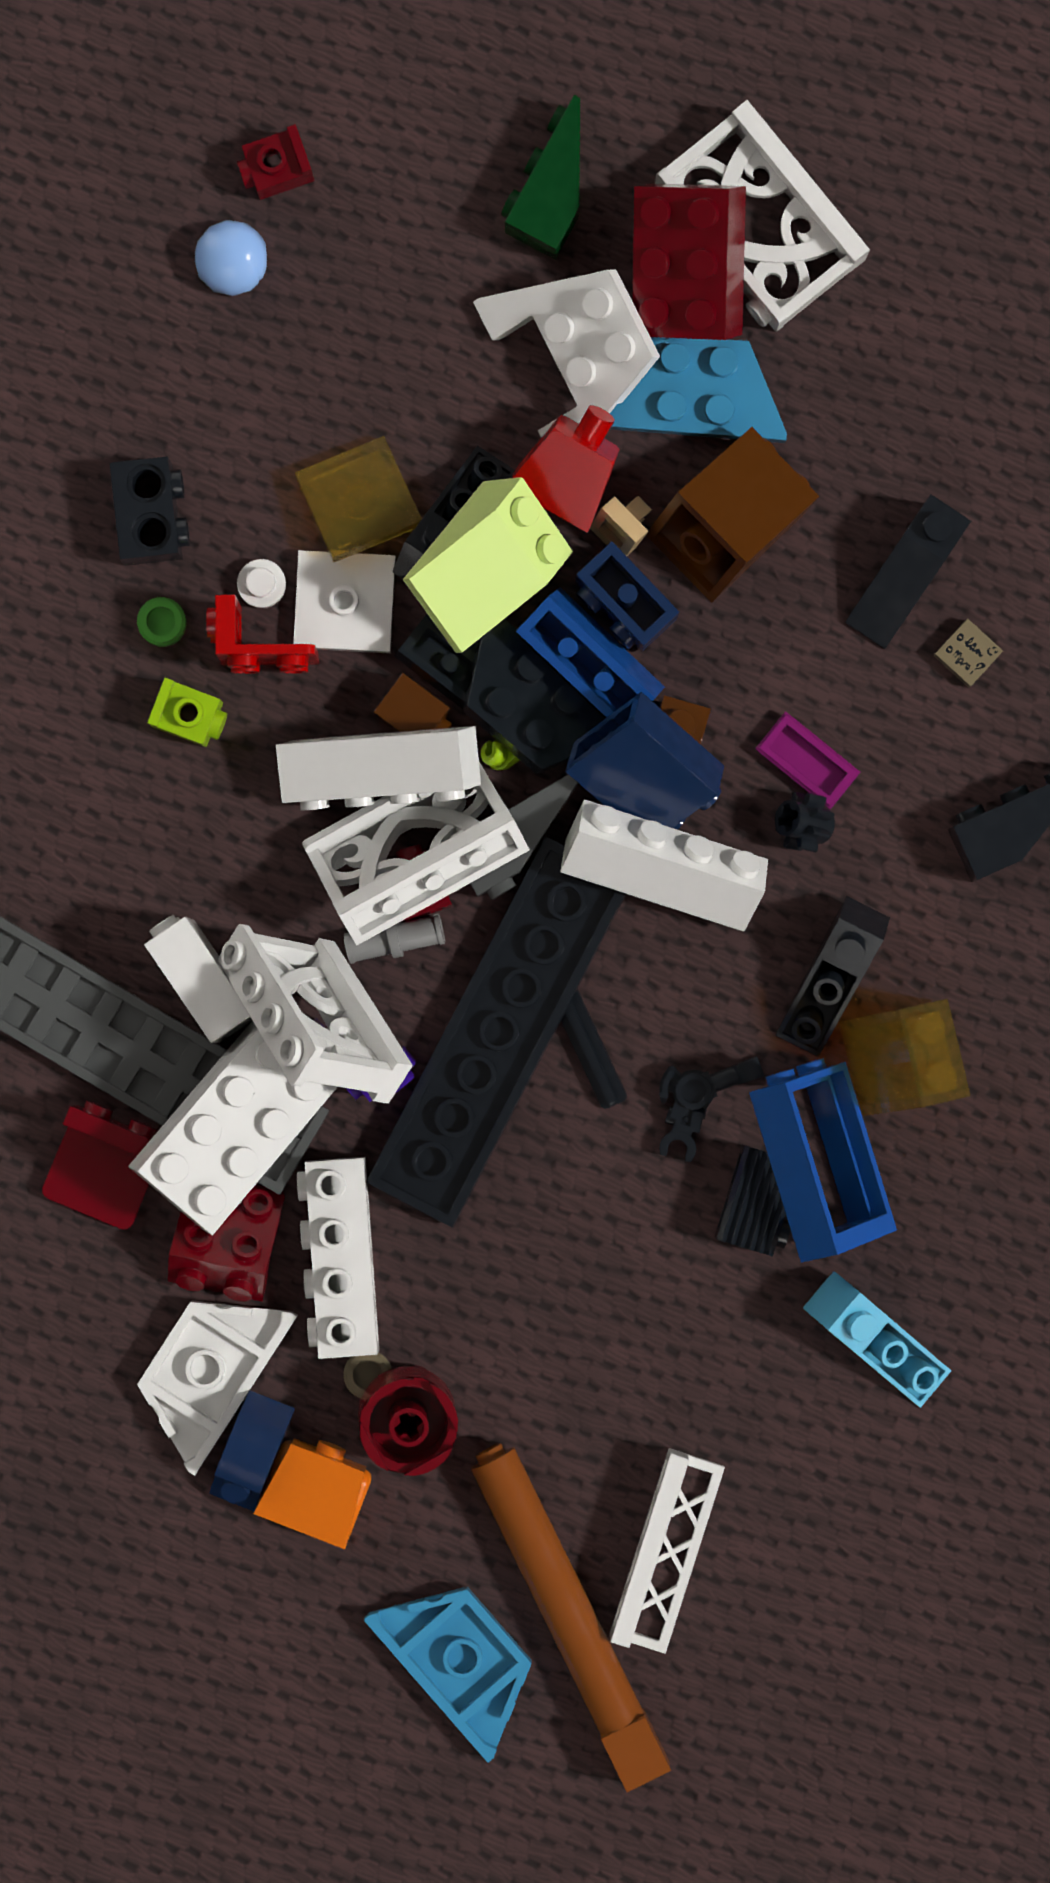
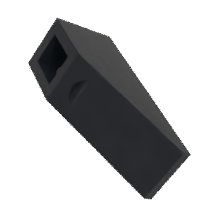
[392,445,515,579]
[948,773,1050,882]
[776,896,890,1057]

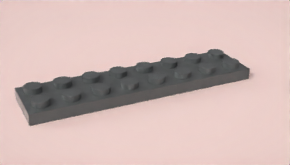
[0,916,330,1195]

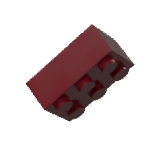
[632,184,746,340]

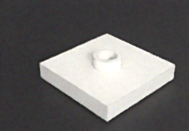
[293,550,396,653]

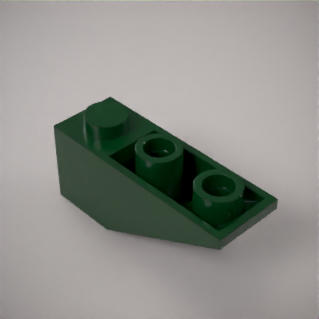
[501,95,580,260]

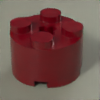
[358,1365,458,1476]

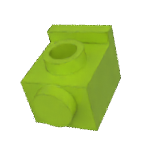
[147,678,227,747]

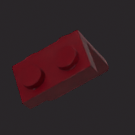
[42,1100,159,1230]
[167,1184,285,1302]

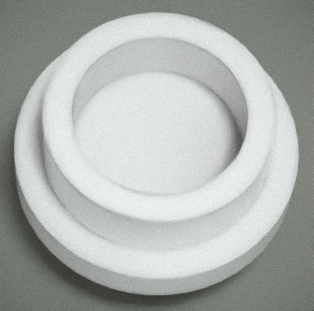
[237,559,286,608]

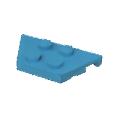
[610,337,787,443]
[364,1586,532,1763]

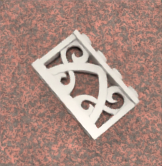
[655,100,870,332]
[302,762,529,946]
[218,924,413,1104]

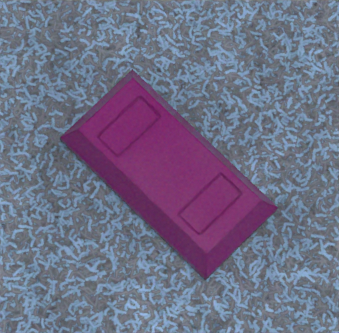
[755,711,861,810]

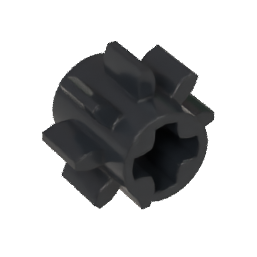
[775,791,835,853]

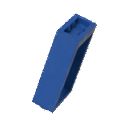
[749,1058,897,1263]

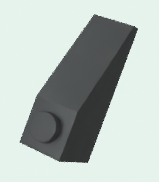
[470,775,579,900]

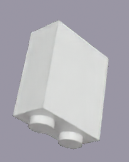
[144,915,252,1043]

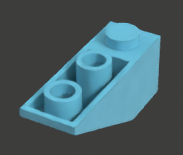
[803,1271,951,1408]

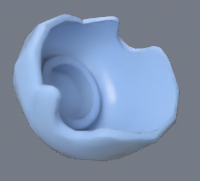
[195,220,267,296]

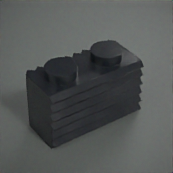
[714,1144,791,1256]

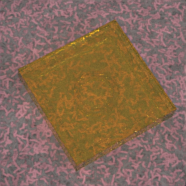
[295,436,422,563]

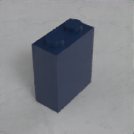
[566,692,724,830]

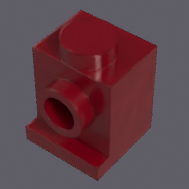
[236,124,314,200]

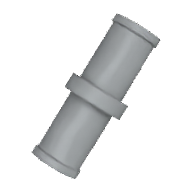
[344,913,445,964]

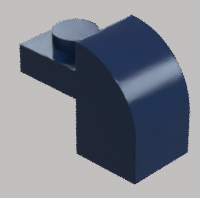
[209,1390,295,1512]

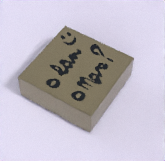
[933,618,1003,688]

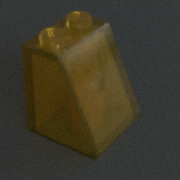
[839,999,971,1116]

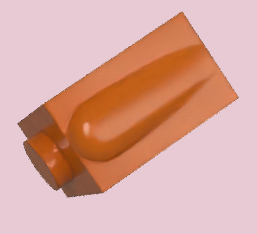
[253,1438,372,1549]

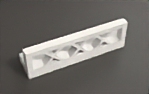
[609,1448,725,1654]

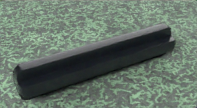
[561,989,627,1109]

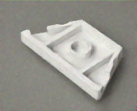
[137,1300,298,1476]

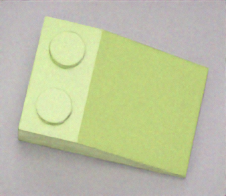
[403,477,573,653]

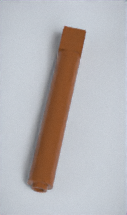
[471,1443,671,1792]

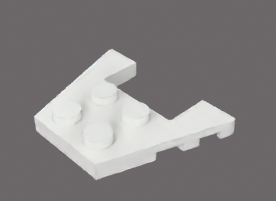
[473,269,660,437]

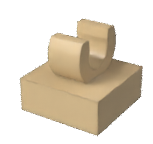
[590,496,652,556]

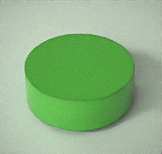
[137,597,187,647]

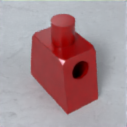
[511,405,620,533]

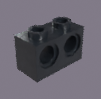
[110,456,190,566]

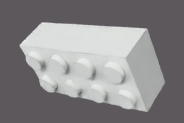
[128,1020,338,1236]

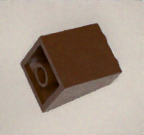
[646,427,820,603]

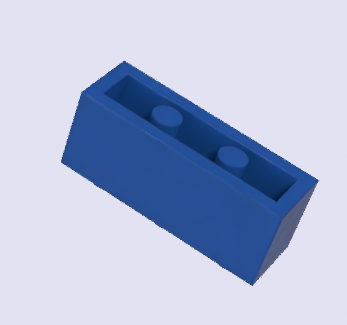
[516,587,665,717]

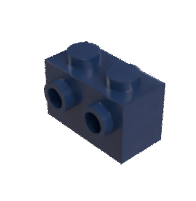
[575,541,679,652]

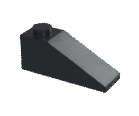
[845,494,971,649]

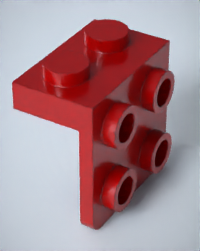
[206,595,319,674]

